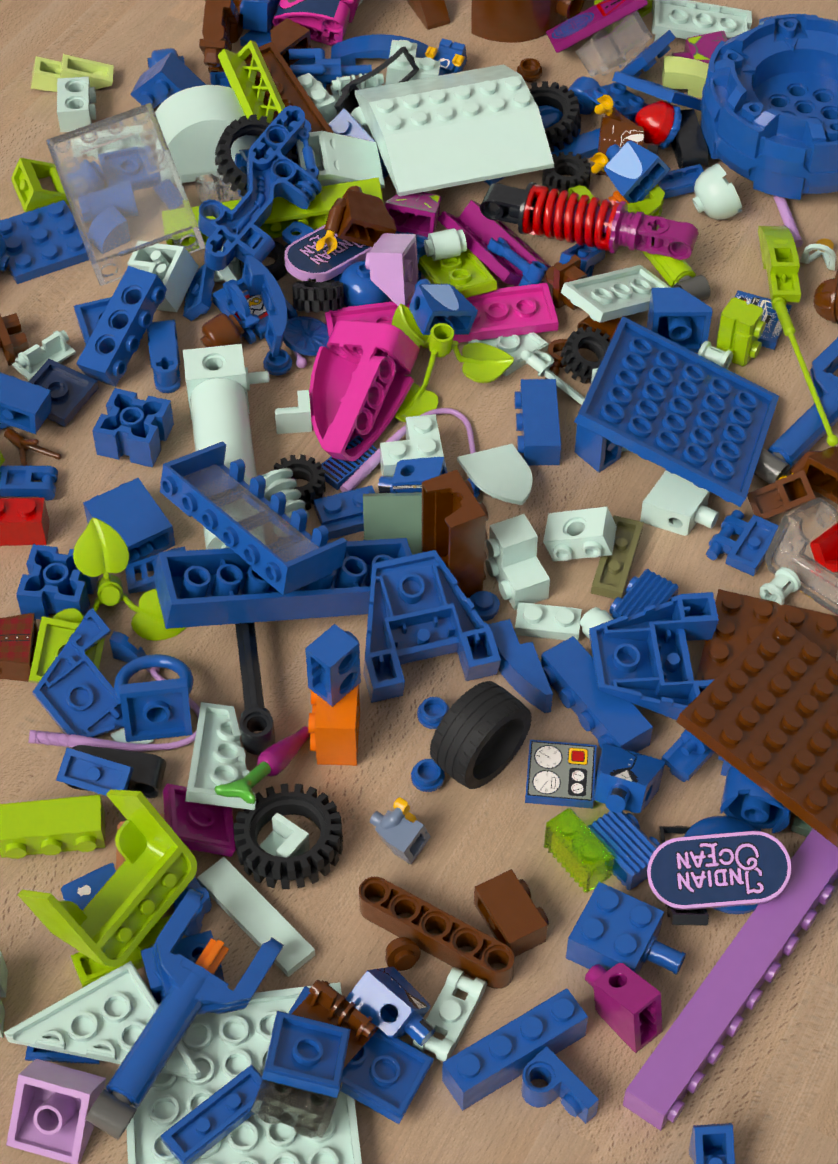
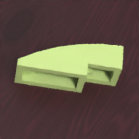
[31,54,114,92]
[662,56,709,98]

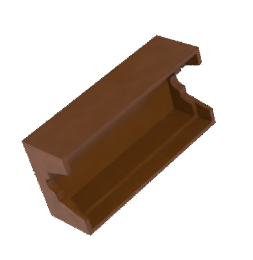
[422,469,489,598]

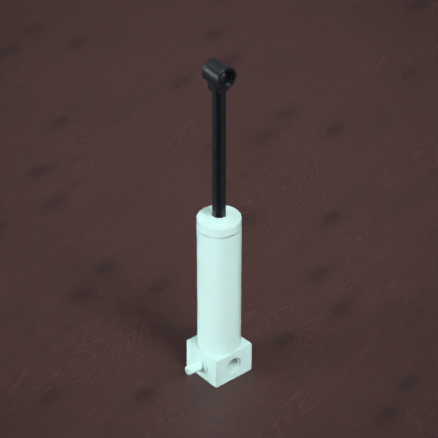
[183,344,275,755]

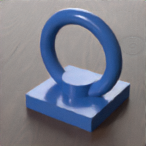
[114,654,194,742]

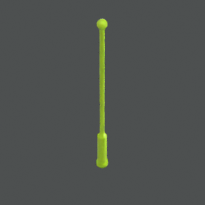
[771,297,838,447]

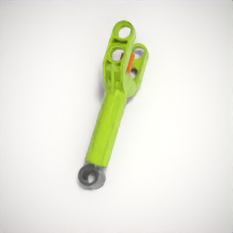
[568,184,711,301]

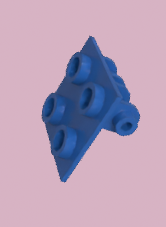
[582,82,648,124]

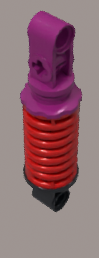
[480,182,699,260]

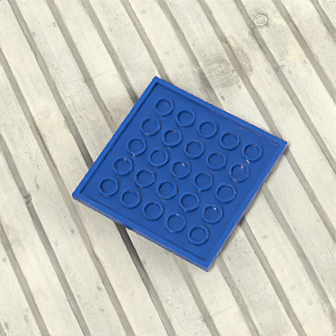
[574,316,779,507]

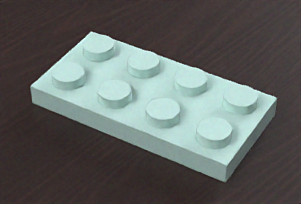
[561,265,671,323]

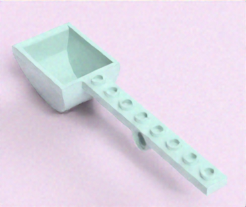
[153,85,374,184]

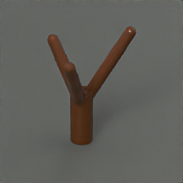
[4,428,62,466]

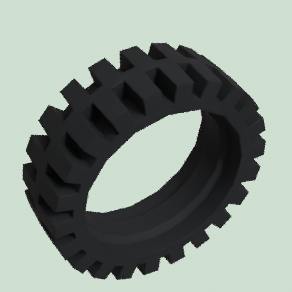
[215,115,298,196]

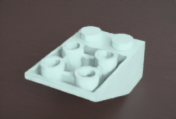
[296,131,385,188]

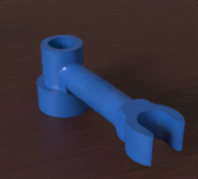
[487,237,548,286]

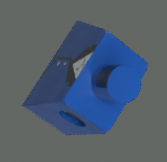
[594,743,666,813]
[346,967,436,1046]

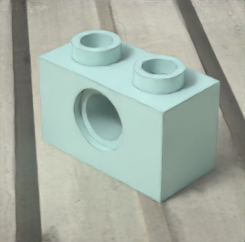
[543,507,617,561]

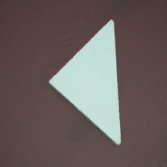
[4,961,201,1079]

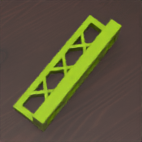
[217,40,285,123]

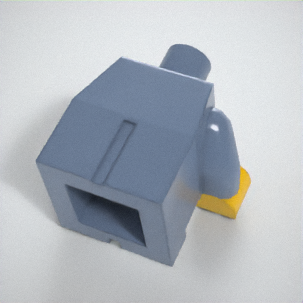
[370,797,431,865]

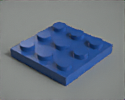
[0,200,95,284]

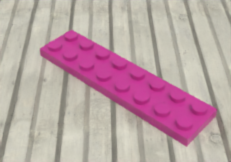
[325,283,559,348]

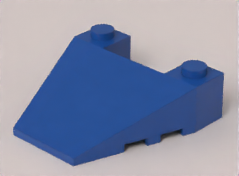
[363,550,501,703]
[589,592,719,720]

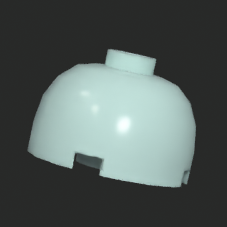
[692,163,742,220]

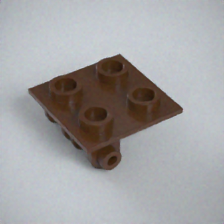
[292,979,379,1068]

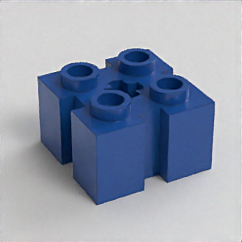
[92,388,174,467]
[16,544,99,620]

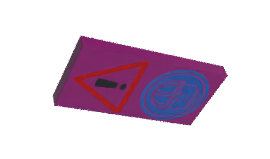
[546,0,648,53]

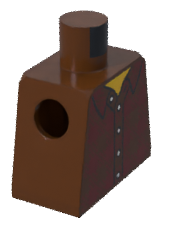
[0,613,39,682]

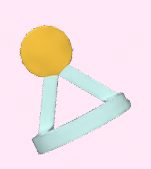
[800,238,836,271]

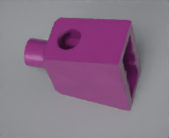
[585,963,663,1053]

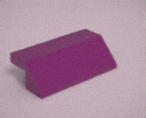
[437,200,551,286]

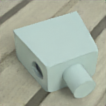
[640,470,720,536]

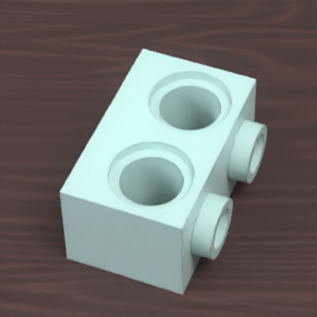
[57,76,96,132]

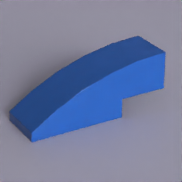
[488,619,553,713]

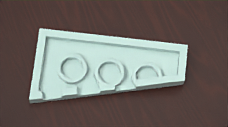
[185,702,256,810]

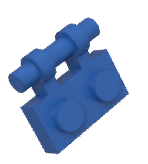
[706,510,782,576]

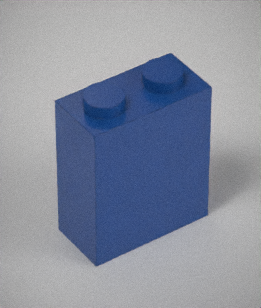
[83,478,176,565]

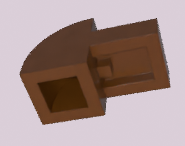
[747,470,816,520]

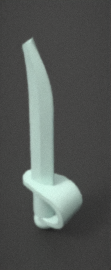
[520,350,585,405]

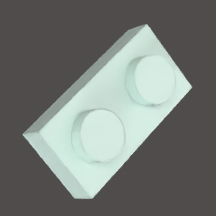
[515,602,582,640]

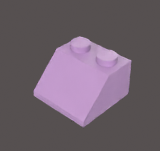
[365,233,418,306]
[6,1059,106,1164]

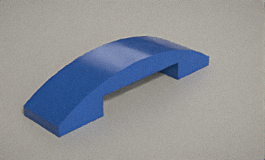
[331,34,428,66]
[242,255,287,357]

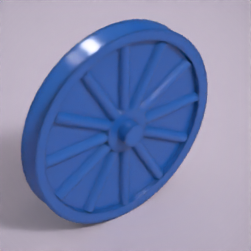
[283,316,329,356]

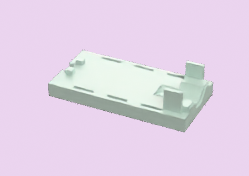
[651,0,752,42]

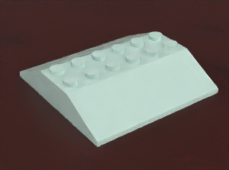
[355,64,554,196]

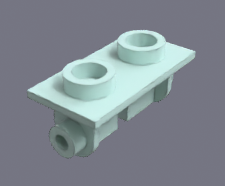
[12,330,76,381]

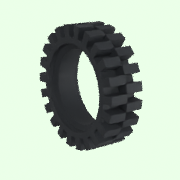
[529,81,582,152]
[234,783,343,889]

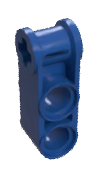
[147,319,181,393]

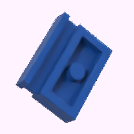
[314,485,375,540]

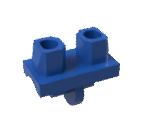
[662,729,715,782]

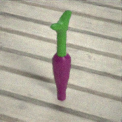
[214,726,310,804]

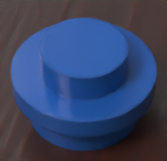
[263,349,292,376]
[469,591,500,621]
[417,697,449,729]
[411,759,445,792]

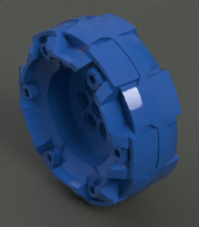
[700,14,838,200]

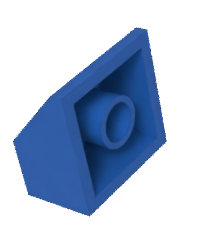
[646,287,713,353]

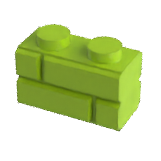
[716,297,766,367]

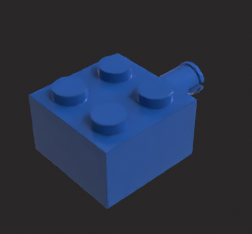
[566,882,686,975]

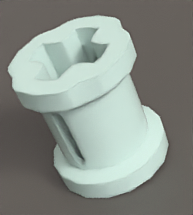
[698,340,733,370]
[759,567,801,605]

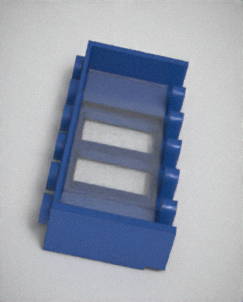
[160,441,347,595]

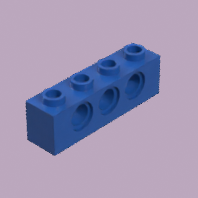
[76,266,167,387]

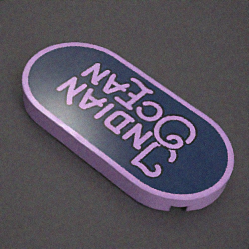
[284,225,372,282]
[647,831,791,910]

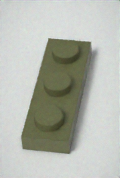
[591,515,644,599]

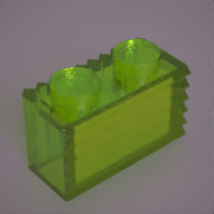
[544,808,615,893]

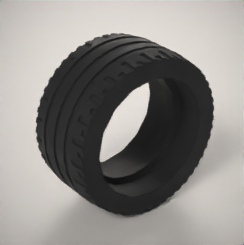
[430,681,532,789]

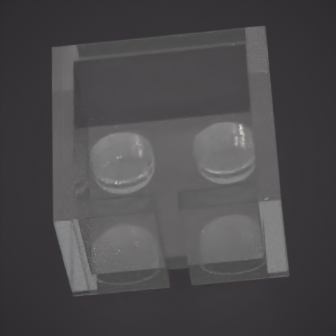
[575,11,653,77]

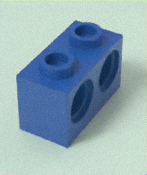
[305,624,361,707]

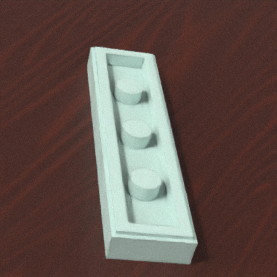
[197,857,316,977]

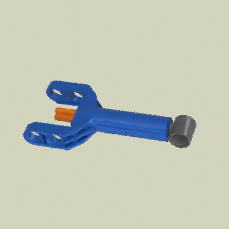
[754,338,838,484]
[85,888,284,1140]

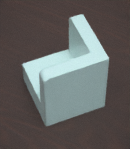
[275,390,312,434]
[260,813,310,858]

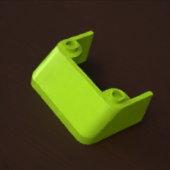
[18,790,197,967]

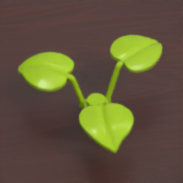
[391,303,514,422]
[53,518,187,641]

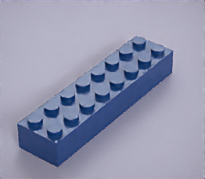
[153,538,412,629]

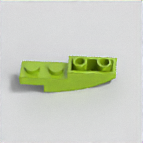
[758,226,801,303]

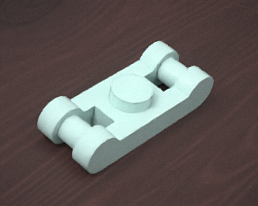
[412,967,487,1062]

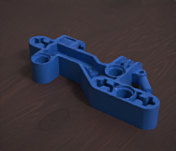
[198,106,322,271]

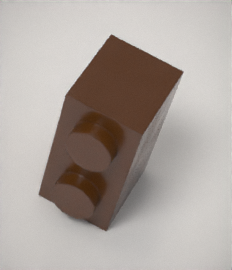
[474,869,549,957]

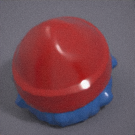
[635,101,682,149]

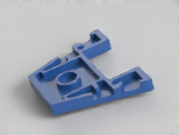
[33,608,124,738]

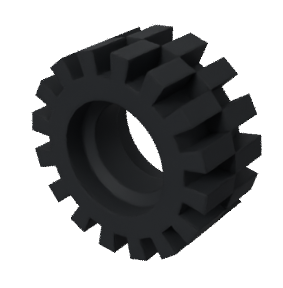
[542,152,591,193]
[292,279,344,312]
[560,327,610,384]
[271,454,326,511]

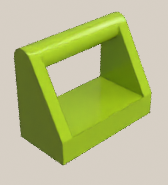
[11,158,72,212]

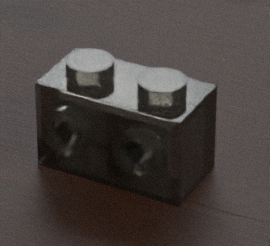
[250,1079,343,1138]

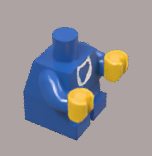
[425,38,467,76]

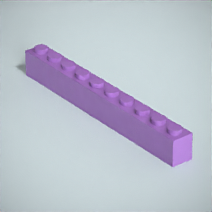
[623,829,838,1131]

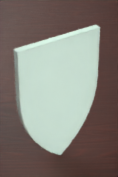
[457,444,533,505]

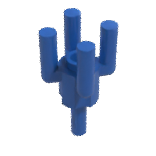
[289,48,372,91]

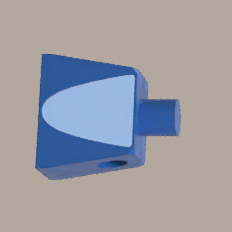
[604,140,670,203]
[409,279,478,335]

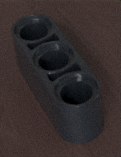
[671,109,709,169]
[65,745,166,799]

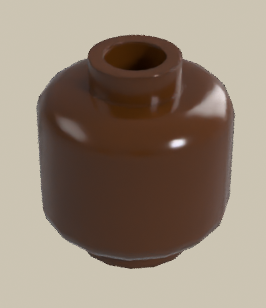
[200,313,245,348]

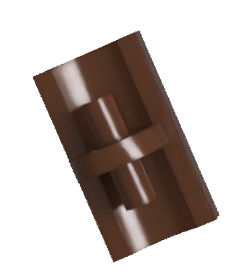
[546,255,587,310]
[0,313,29,366]

